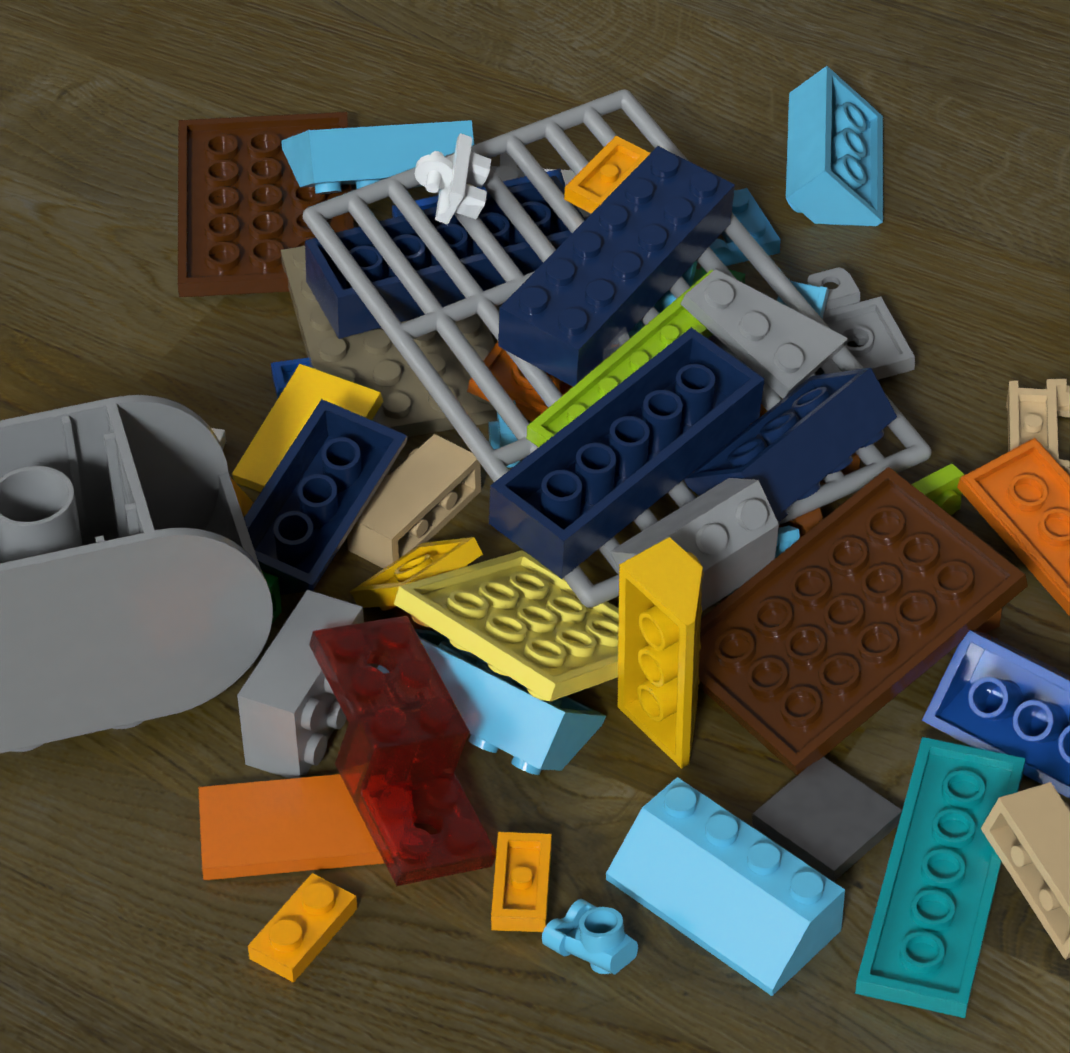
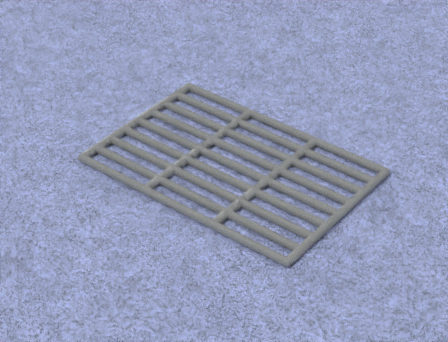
[303,89,932,608]

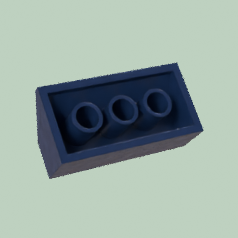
[684,367,897,522]
[244,399,407,595]

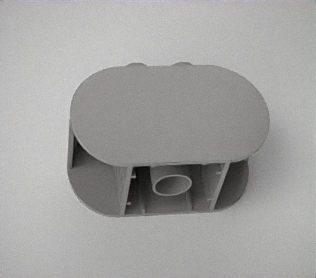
[0,395,273,753]

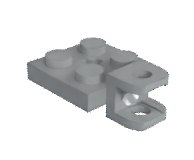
[808,267,915,380]

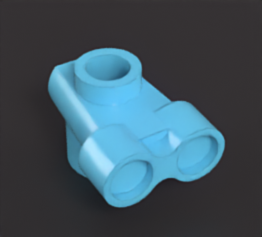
[542,899,638,975]

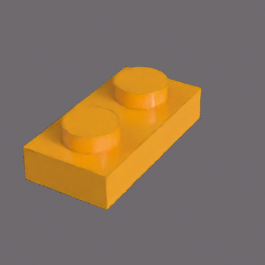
[564,136,650,214]
[491,832,552,932]
[248,873,357,983]

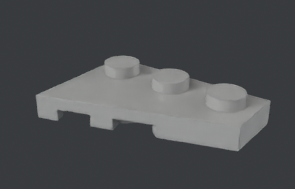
[681,269,848,399]

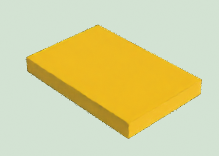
[232,364,383,492]

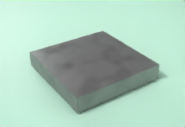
[752,757,902,882]

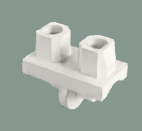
[414,133,491,225]

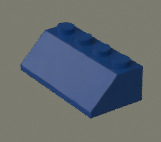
[922,630,1070,799]

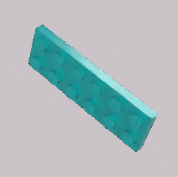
[855,737,1026,1018]

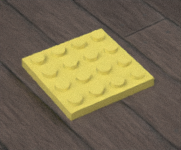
[394,550,619,702]

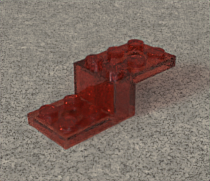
[309,616,496,886]

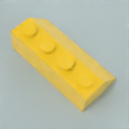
[617,537,704,769]

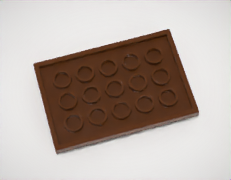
[178,112,354,297]
[698,467,1028,776]

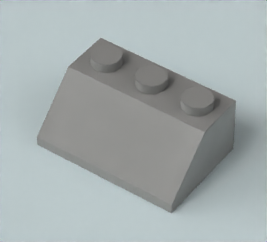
[610,478,779,611]

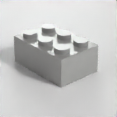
[237,590,372,779]

